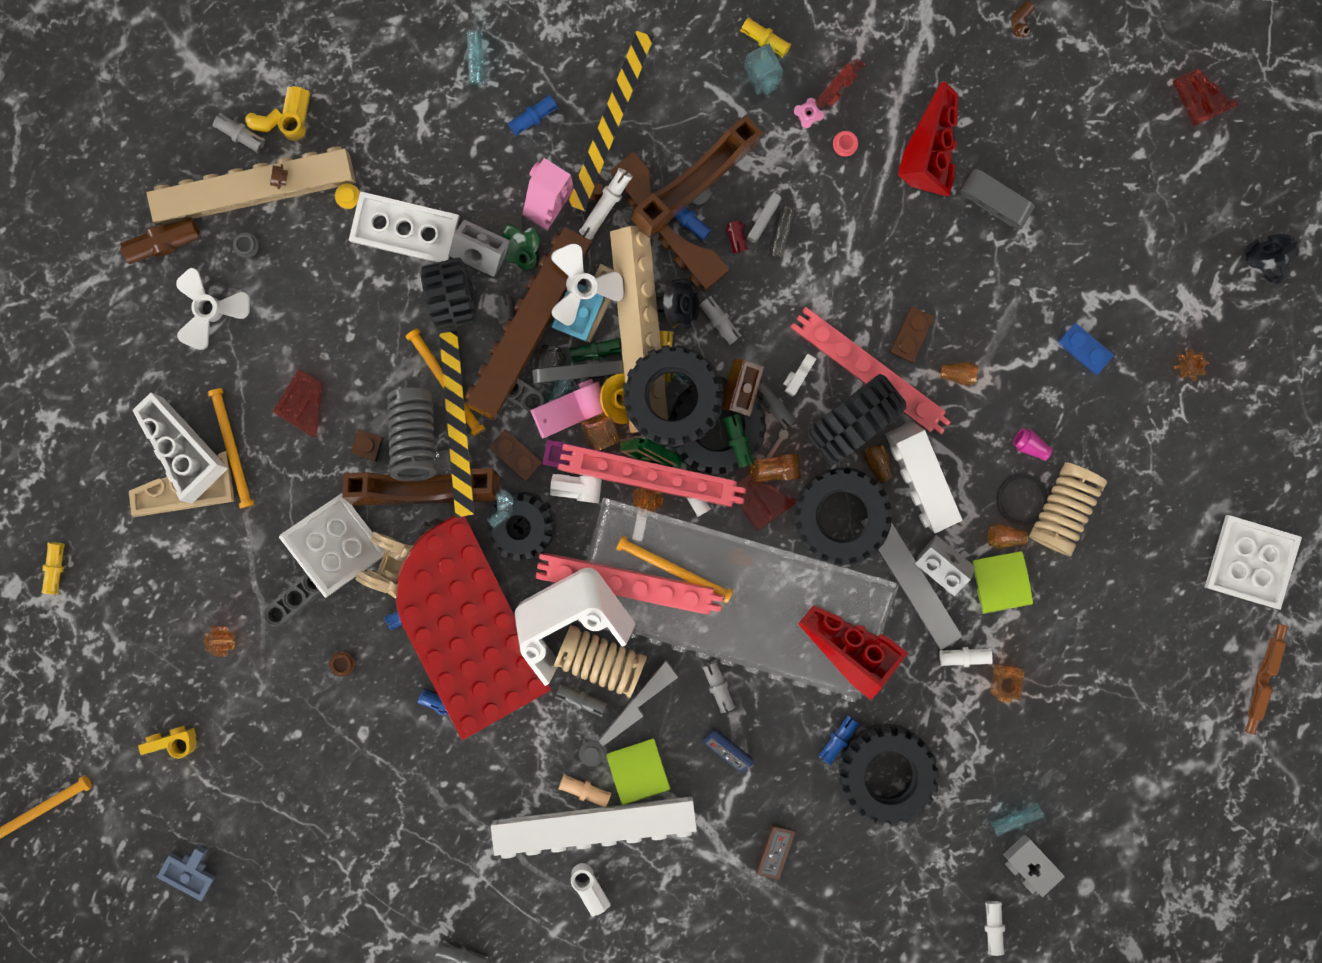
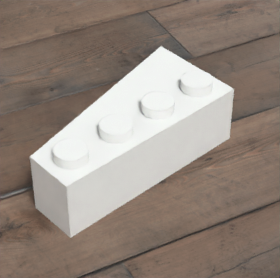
[132,393,228,504]
[885,421,963,533]

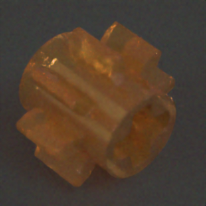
[1174,349,1209,381]
[633,488,664,514]
[203,626,235,657]

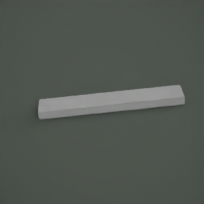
[860,517,963,650]

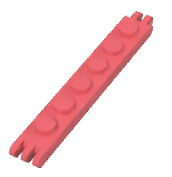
[790,307,951,435]
[558,444,746,507]
[536,552,724,614]

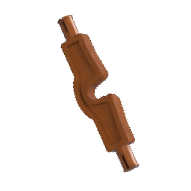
[1245,623,1289,735]

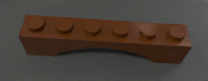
[632,115,763,238]
[610,152,729,292]
[342,468,500,506]

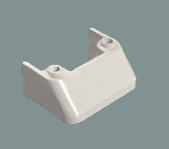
[514,568,636,686]

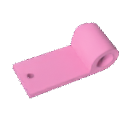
[530,379,604,439]

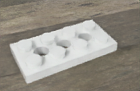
[349,191,460,263]

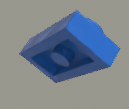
[1057,323,1114,375]

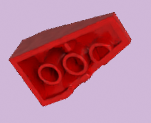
[898,81,958,196]
[798,605,908,700]

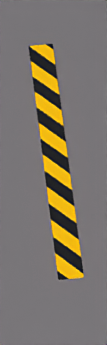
[567,31,654,211]
[439,330,474,518]

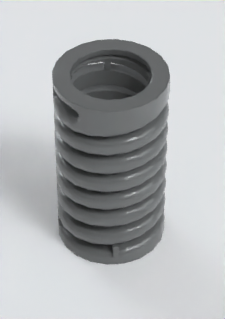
[387,387,436,481]

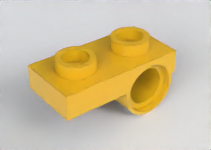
[138,726,197,758]

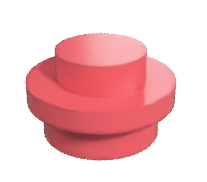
[833,131,858,157]

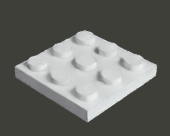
[279,493,385,598]
[1205,515,1302,610]

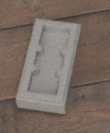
[747,192,781,244]

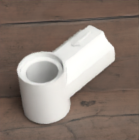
[550,474,602,503]
[571,863,611,917]

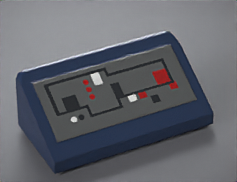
[703,728,754,772]

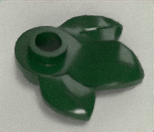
[503,223,540,270]

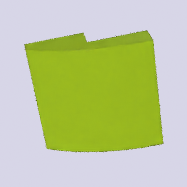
[972,551,1033,614]
[606,739,671,806]

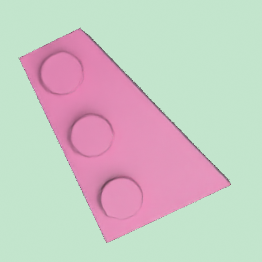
[522,158,574,231]

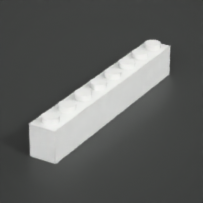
[491,796,697,858]

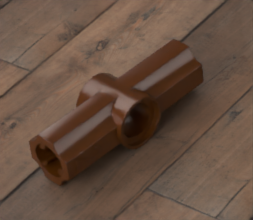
[120,217,201,264]

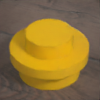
[335,183,360,209]

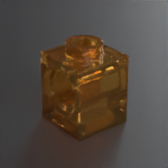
[580,413,620,452]
[990,664,1025,703]

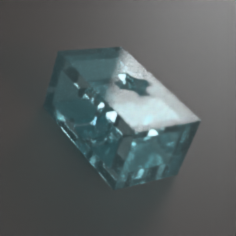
[744,43,783,95]

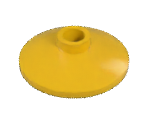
[600,373,629,424]

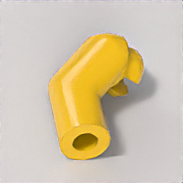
[245,108,282,132]

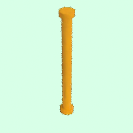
[405,328,485,437]
[207,388,255,508]
[616,535,733,604]
[0,775,92,839]

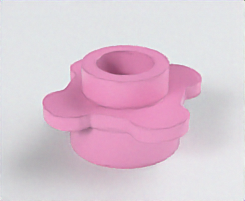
[794,98,824,128]

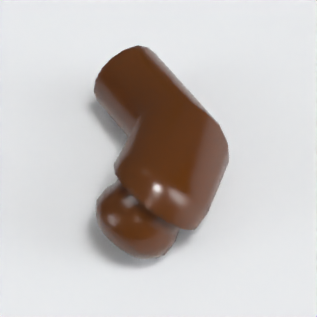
[1011,0,1035,38]

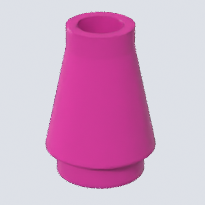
[1013,428,1053,461]

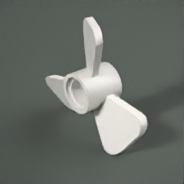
[551,244,624,326]
[176,268,250,350]

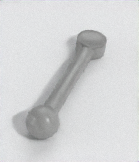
[755,430,789,475]

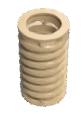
[1029,462,1107,556]
[553,625,647,698]

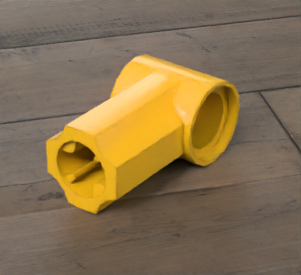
[278,86,310,141]

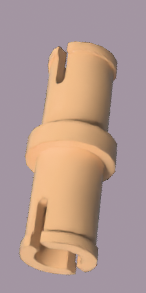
[558,774,611,808]

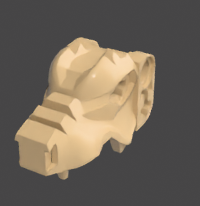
[355,531,414,599]

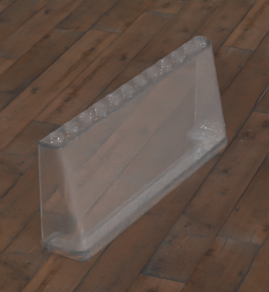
[576,498,899,702]

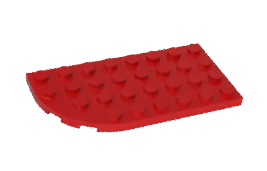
[396,515,551,741]

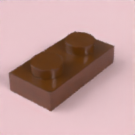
[889,307,935,363]
[488,429,543,481]

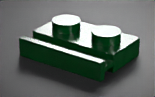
[620,438,683,467]

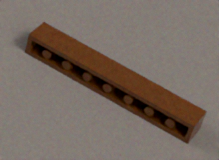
[465,227,591,421]

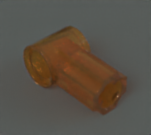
[749,453,801,482]

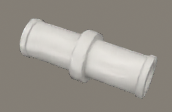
[939,647,992,667]
[984,901,1005,956]

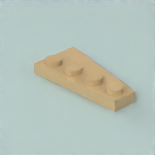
[129,451,234,517]

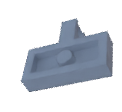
[157,845,216,901]

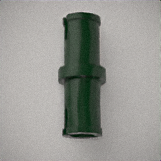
[569,337,622,363]
[723,413,755,468]

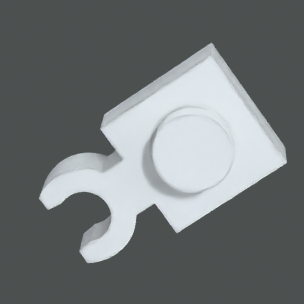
[783,354,816,397]

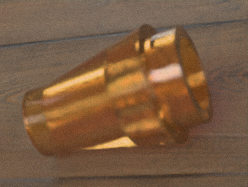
[941,362,978,387]
[864,444,894,483]
[988,524,1028,549]

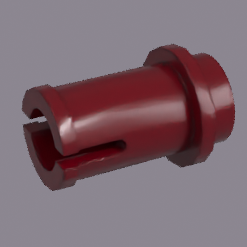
[725,220,748,254]

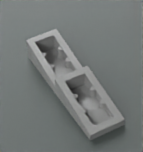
[599,659,678,747]

